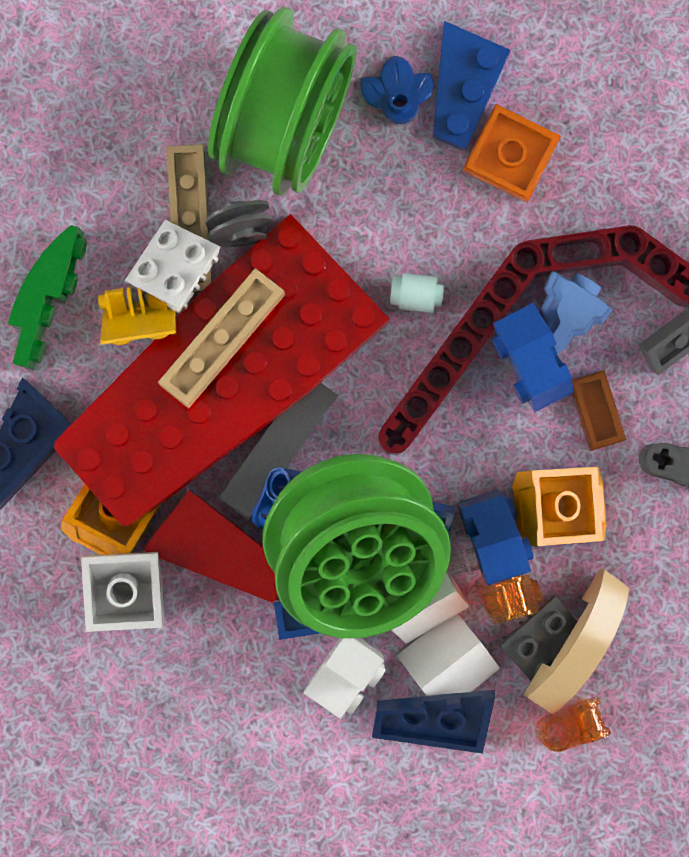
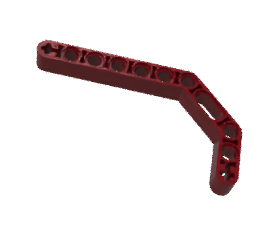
[378,225,689,455]

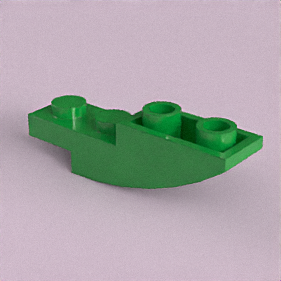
[7,225,87,370]

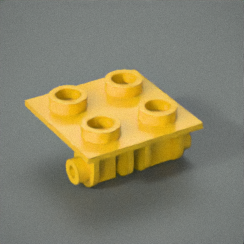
[98,286,176,345]

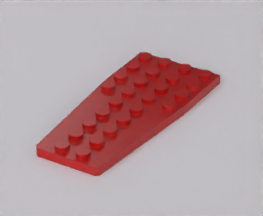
[54,214,390,527]

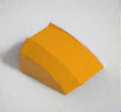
[512,467,607,546]
[61,484,160,555]

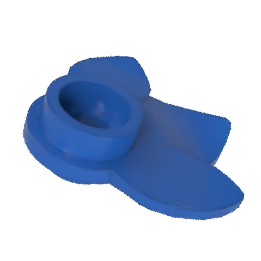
[360,56,433,125]

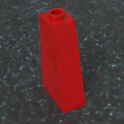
[143,490,279,603]

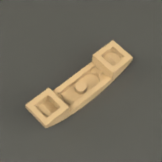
[523,568,629,714]

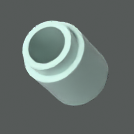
[390,273,444,313]

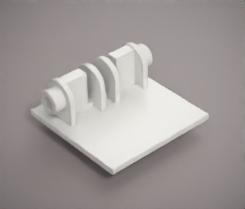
[125,220,221,313]

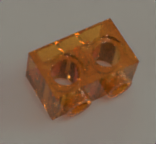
[478,574,543,625]

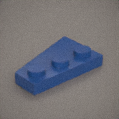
[433,21,511,151]

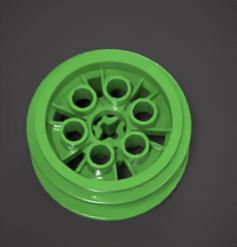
[208,7,357,196]
[262,454,451,639]

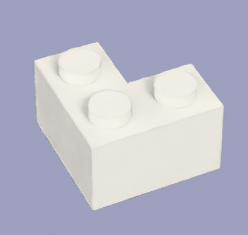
[304,638,386,719]

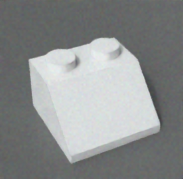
[81,552,165,632]

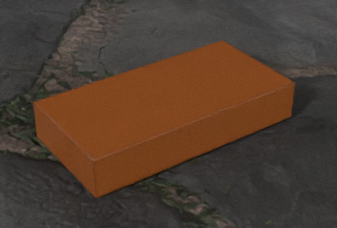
[572,370,627,451]

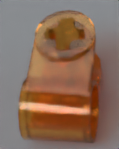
[535,697,611,752]

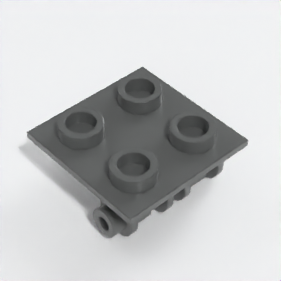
[499,595,578,681]

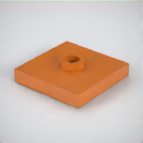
[462,104,561,203]

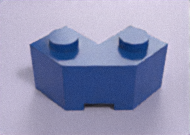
[492,303,574,413]
[457,489,534,586]

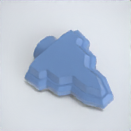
[541,271,613,354]

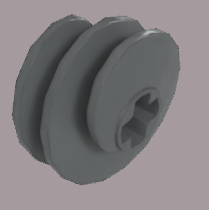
[205,200,272,247]

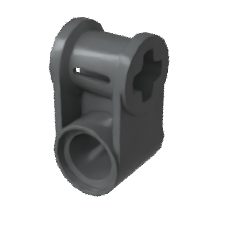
[639,443,689,487]

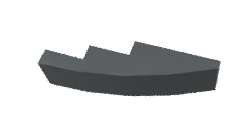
[219,383,338,520]

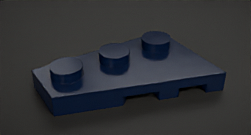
[0,377,72,509]
[372,689,495,754]

